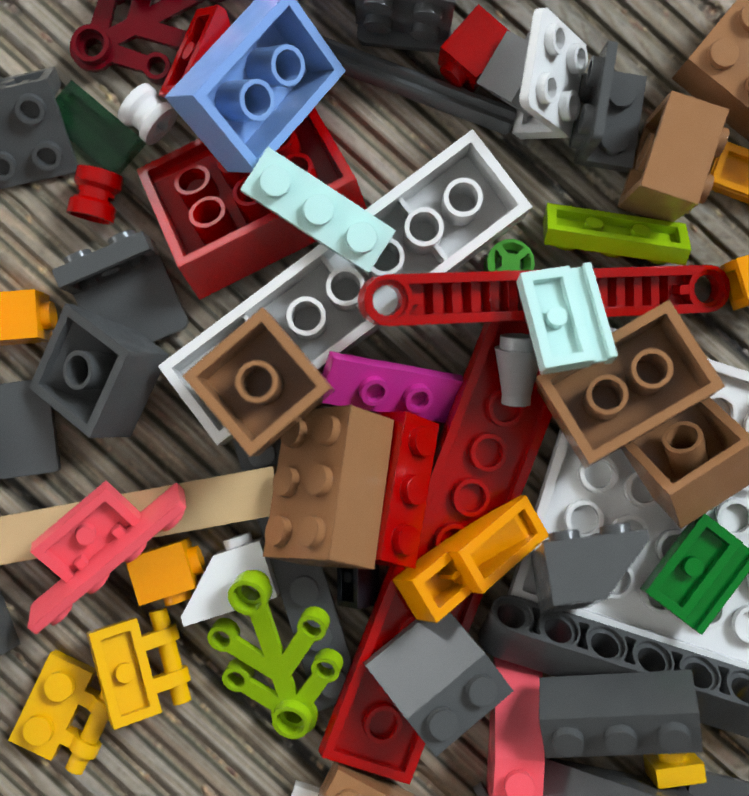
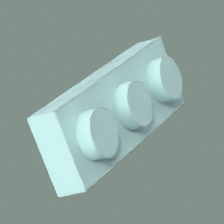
[240,146,396,274]

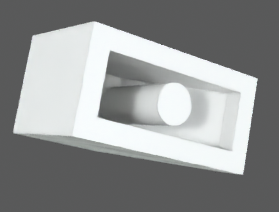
[181,532,280,627]

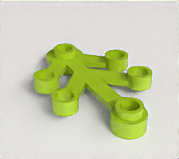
[207,570,343,739]

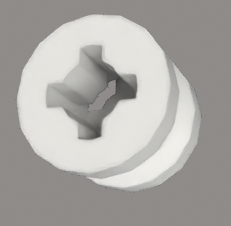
[118,83,178,145]

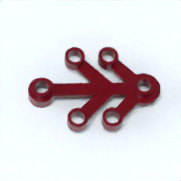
[70,0,225,85]

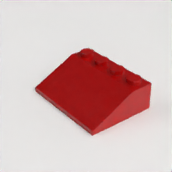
[136,107,367,300]

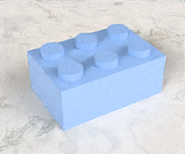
[165,0,346,173]

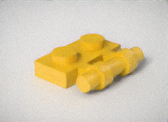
[86,607,192,730]
[8,649,109,775]

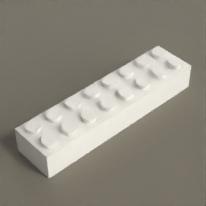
[158,129,532,445]

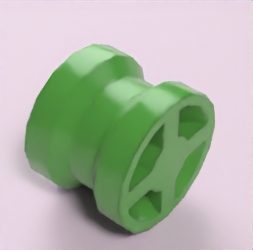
[483,239,535,271]

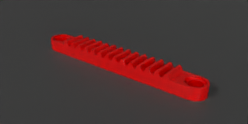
[357,265,730,326]

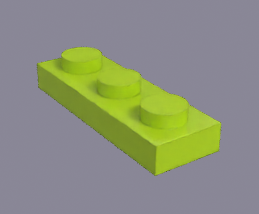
[543,203,691,265]

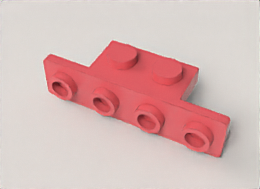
[27,480,186,635]

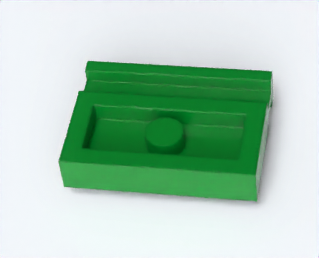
[640,514,749,635]

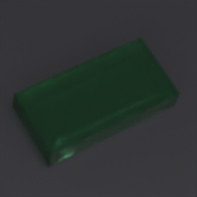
[56,80,146,175]

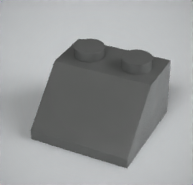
[29,303,169,438]
[363,612,513,757]

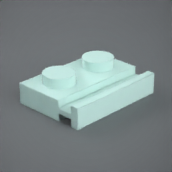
[516,262,618,375]

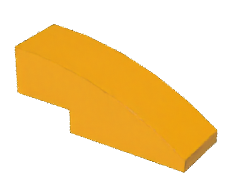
[392,495,548,623]

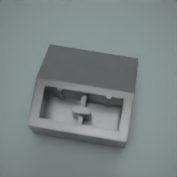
[531,523,649,614]

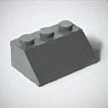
[539,669,703,758]

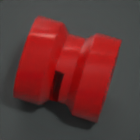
[66,164,124,225]

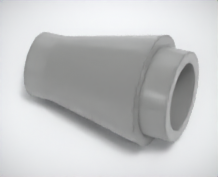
[494,333,539,407]

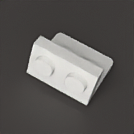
[512,8,588,139]

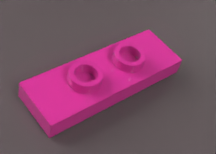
[322,351,463,423]

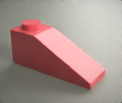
[486,656,545,796]

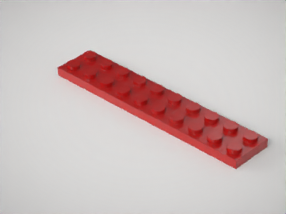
[318,320,552,785]

